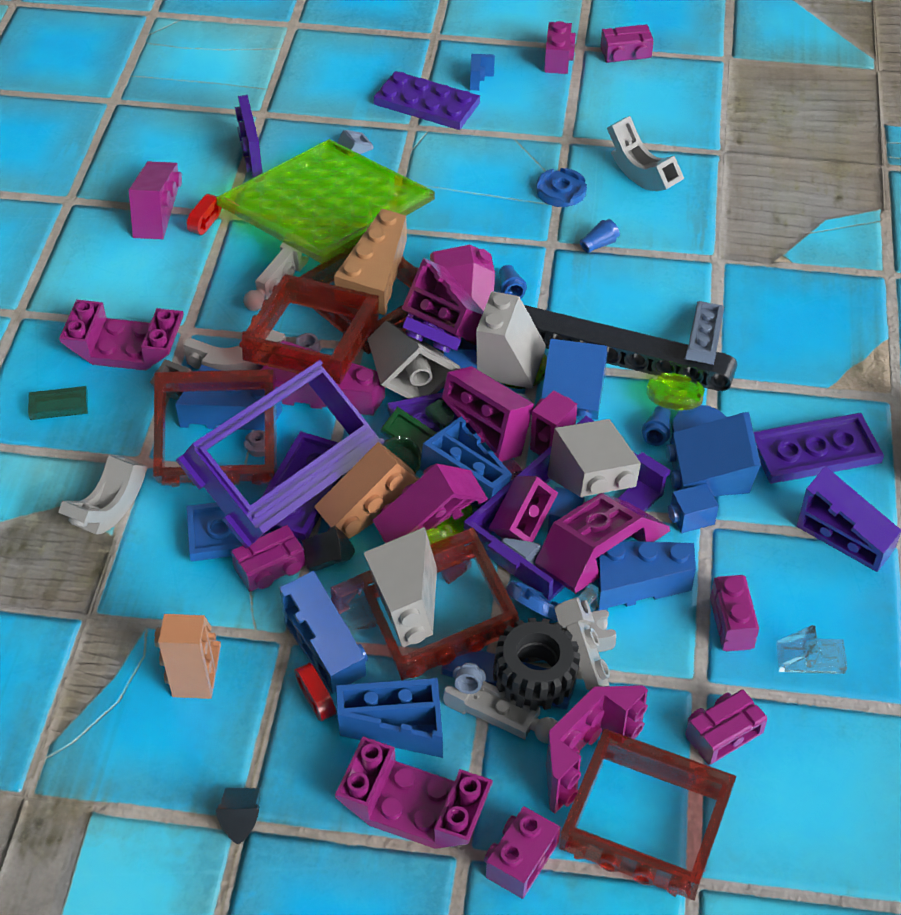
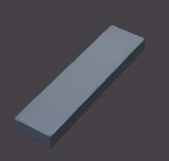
[686,301,724,365]

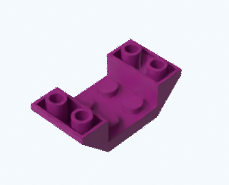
[59,299,184,371]
[535,493,670,594]
[546,685,648,814]
[335,737,493,849]

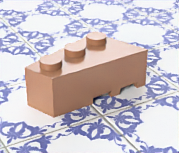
[314,442,419,539]
[154,614,221,699]

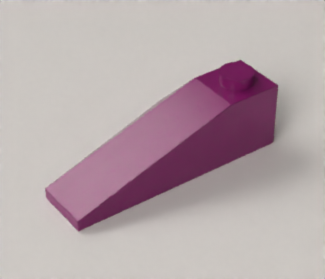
[430,244,495,345]

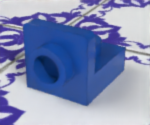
[470,54,495,91]

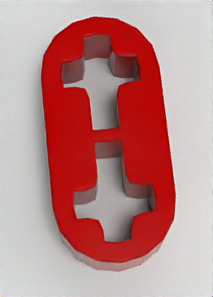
[187,194,222,235]
[294,663,337,721]

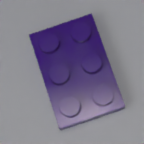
[235,95,263,182]

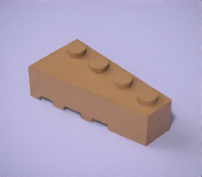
[334,209,407,316]

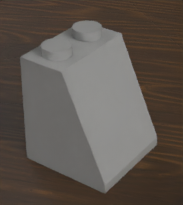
[476,291,546,389]
[368,321,461,399]
[547,419,641,497]
[364,527,437,648]

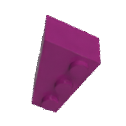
[129,161,182,240]
[402,258,484,343]
[442,366,534,462]
[373,463,488,543]

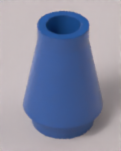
[580,219,620,253]
[499,265,527,299]
[642,406,671,446]

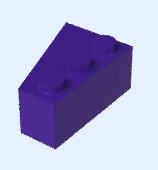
[796,466,901,572]

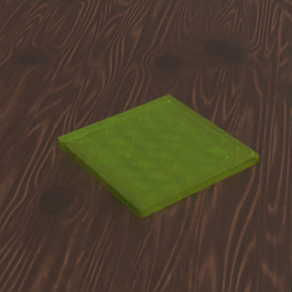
[216,139,435,264]

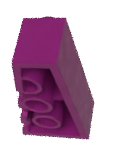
[256,340,385,416]

